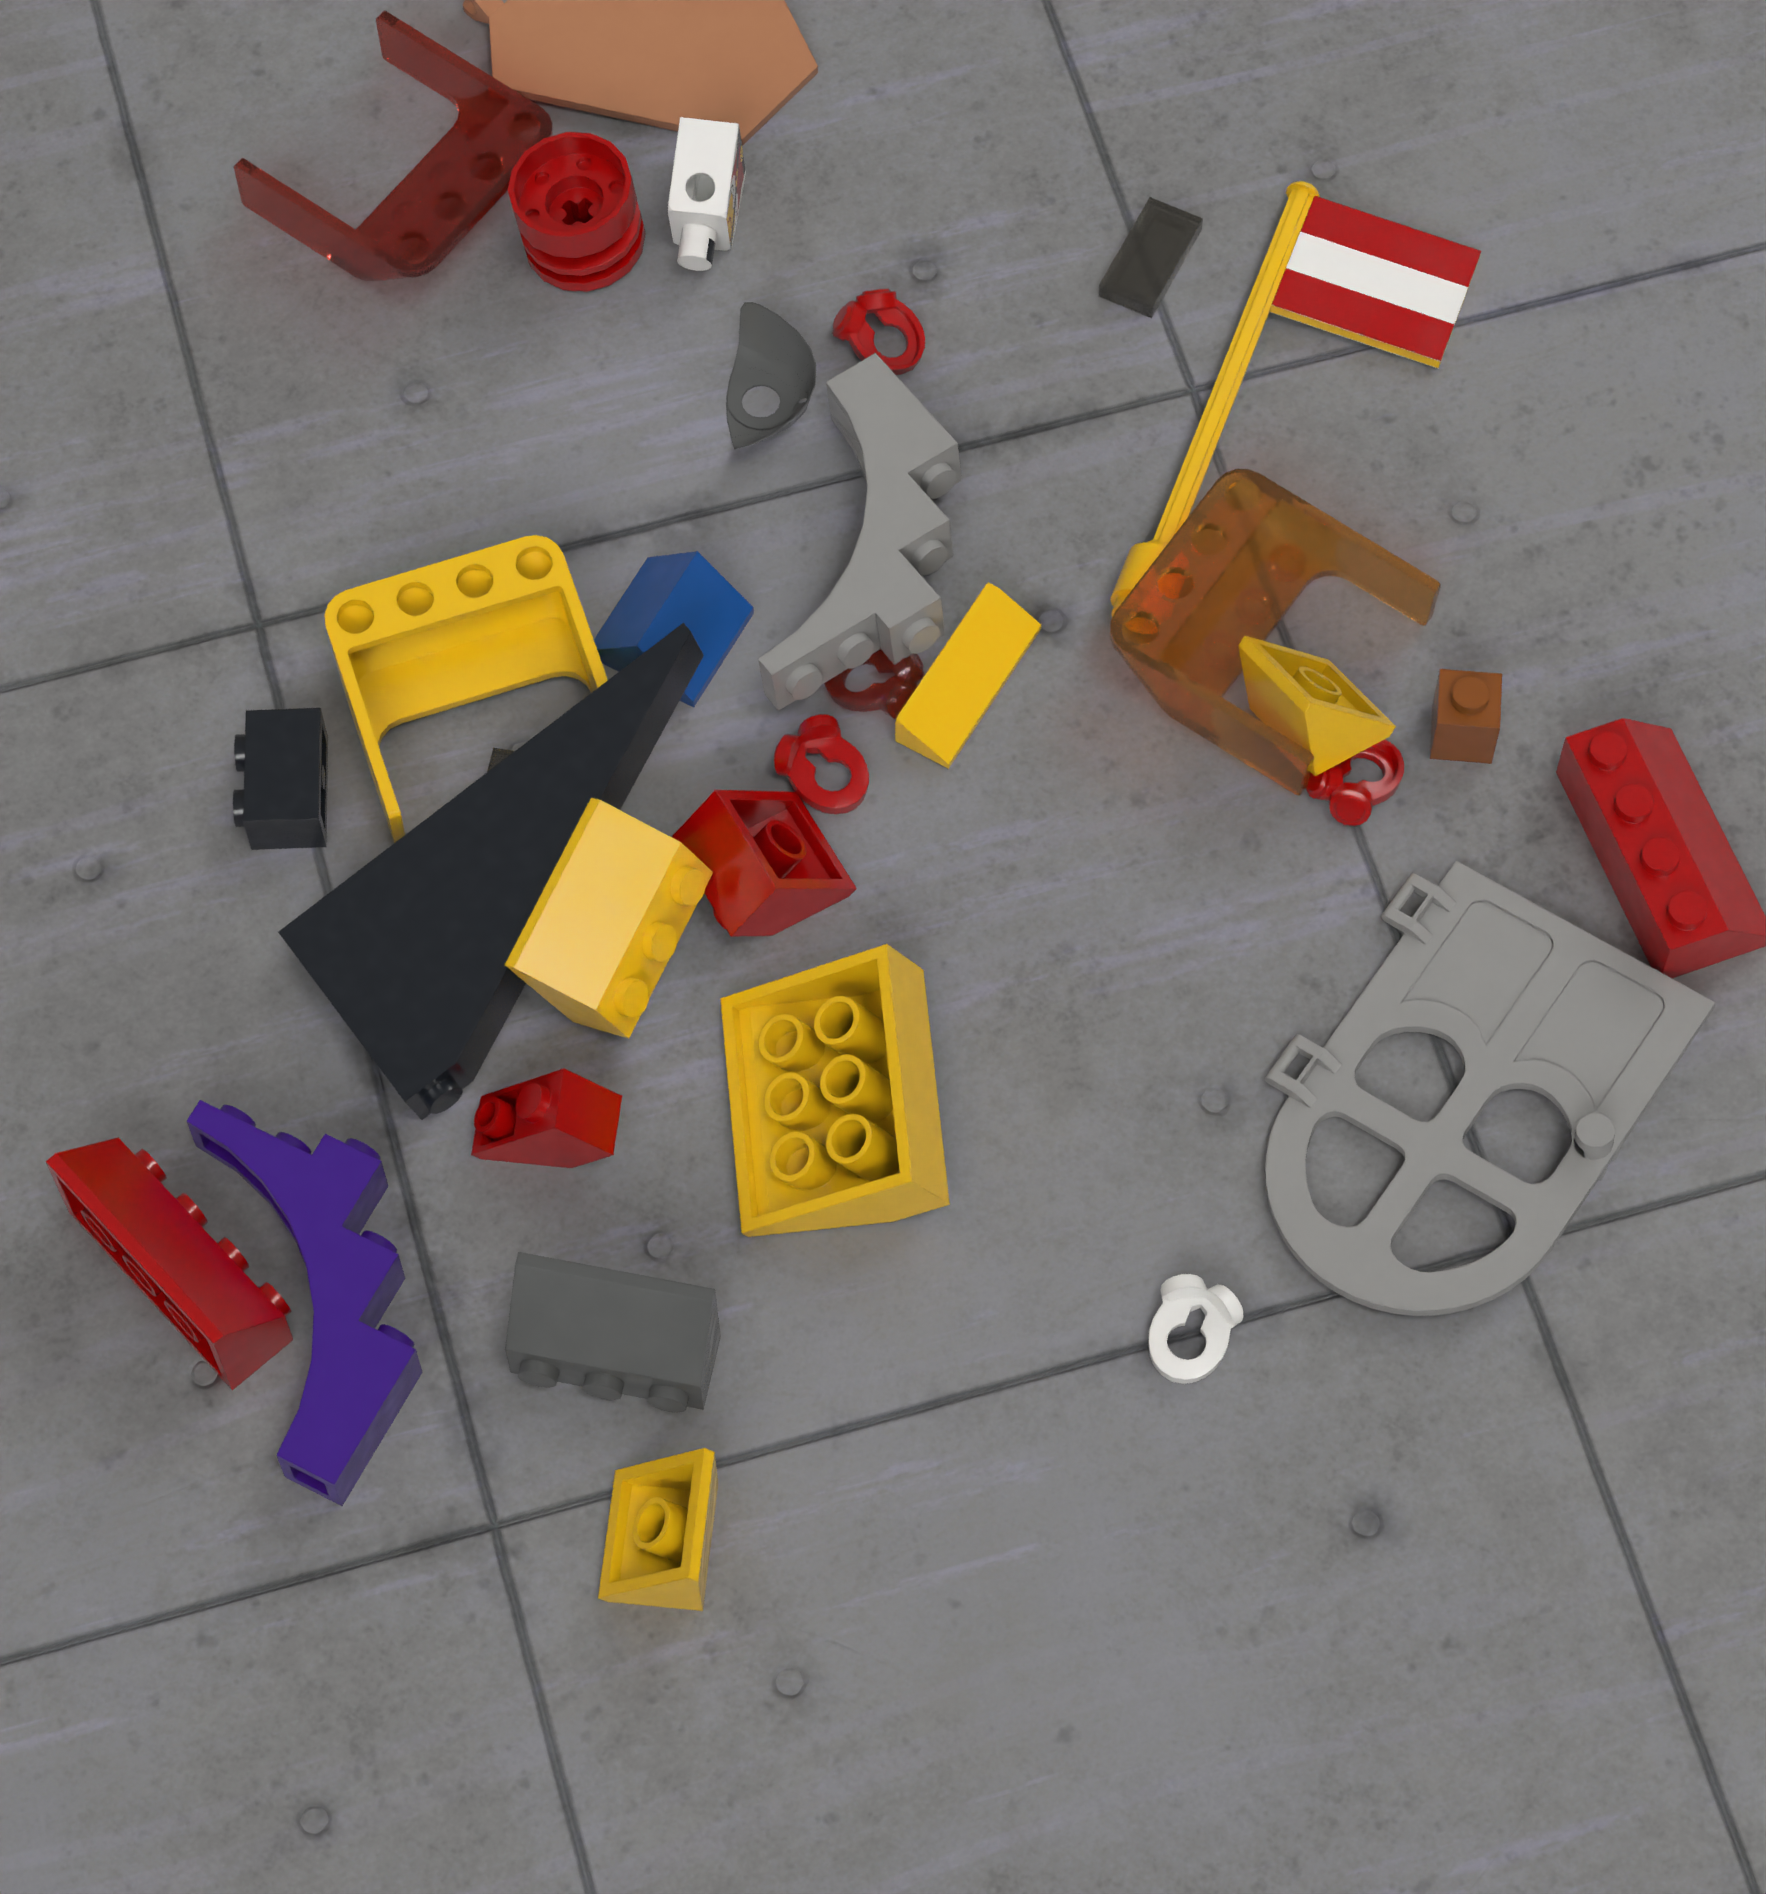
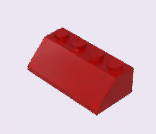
[1556,718,1766,978]
[46,1137,293,1391]

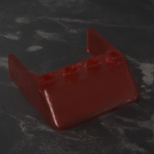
[233,11,553,281]

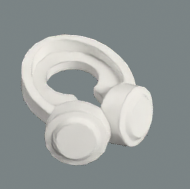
[1148,1274,1244,1384]

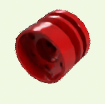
[508,132,646,292]

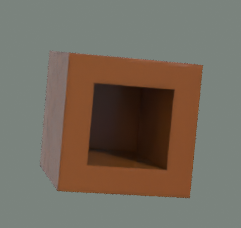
[1430,669,1502,764]

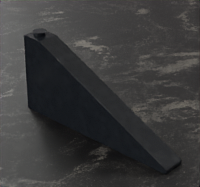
[278,623,704,1120]

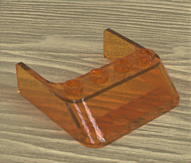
[1110,469,1441,796]

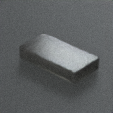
[1099,197,1203,318]

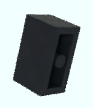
[233,708,328,850]

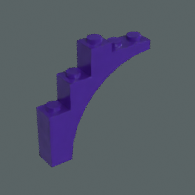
[187,1100,423,1506]

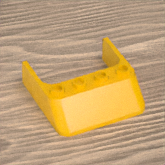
[324,535,608,843]

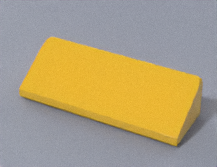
[895,582,1041,769]

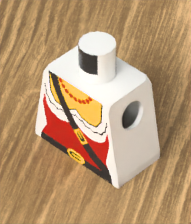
[668,117,746,271]

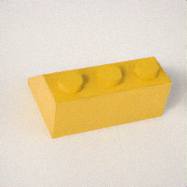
[505,798,713,1039]

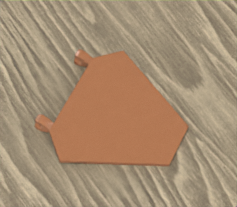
[463,0,818,146]

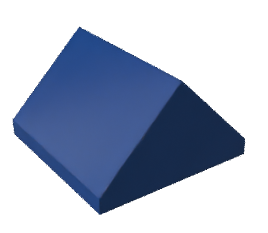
[594,551,754,707]

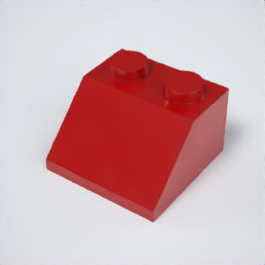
[672,790,857,937]

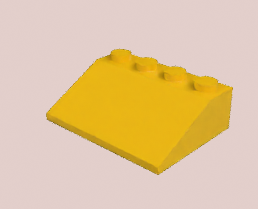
[720,944,950,1237]

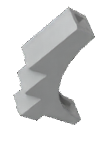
[758,353,962,711]

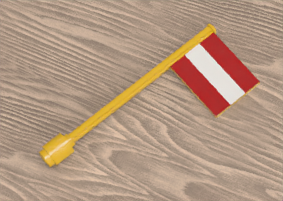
[1110,181,1481,635]

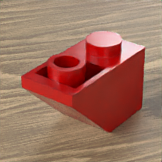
[471,1068,622,1168]

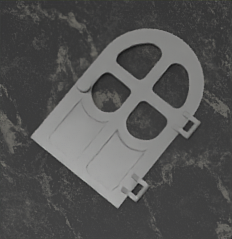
[1265,861,1716,1316]

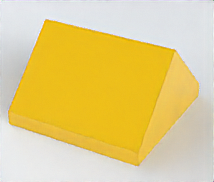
[1238,635,1396,776]
[598,1448,718,1611]

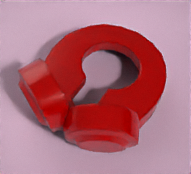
[832,289,925,375]
[774,714,869,814]
[1305,739,1404,826]

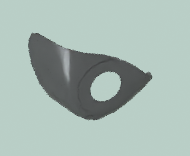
[726,302,816,449]

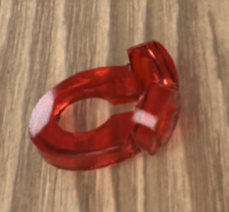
[824,649,925,719]

